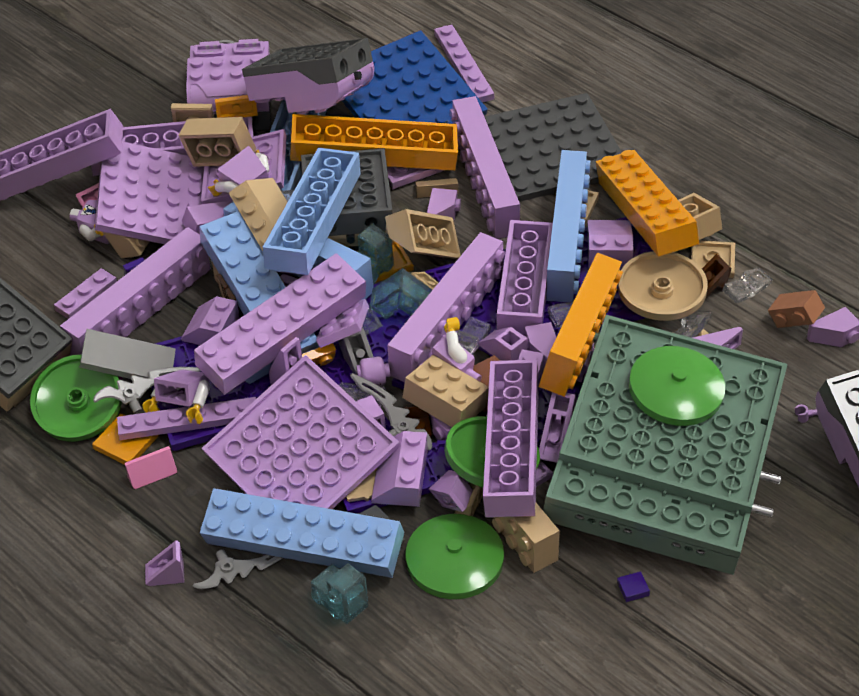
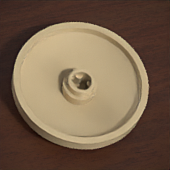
[618,251,708,321]

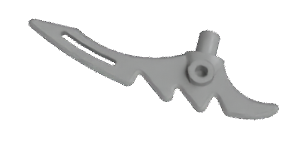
[93,367,201,414]
[350,373,432,450]
[193,550,282,589]

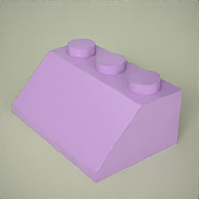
[372,431,428,507]

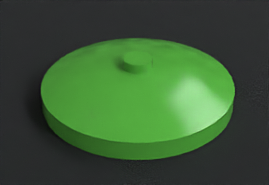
[629,346,725,426]
[30,355,122,441]
[444,416,540,487]
[406,514,504,599]

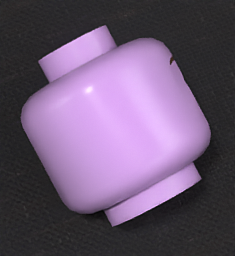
[356,357,390,388]

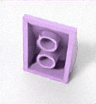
[587,220,633,269]

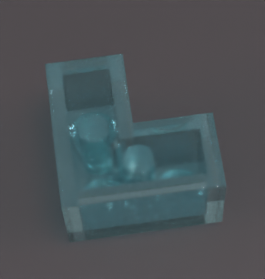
[357,224,394,284]
[370,268,432,319]
[311,563,368,624]

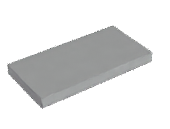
[79,329,176,379]

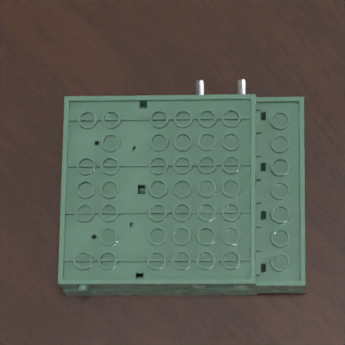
[543,315,787,575]

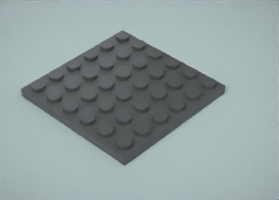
[484,93,622,202]

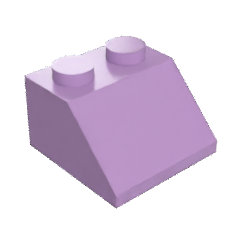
[181,296,240,345]

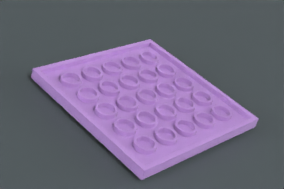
[95,142,204,244]
[202,355,400,509]

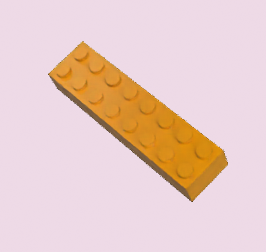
[290,114,458,171]
[595,150,699,257]
[538,253,623,397]

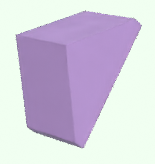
[145,540,184,586]

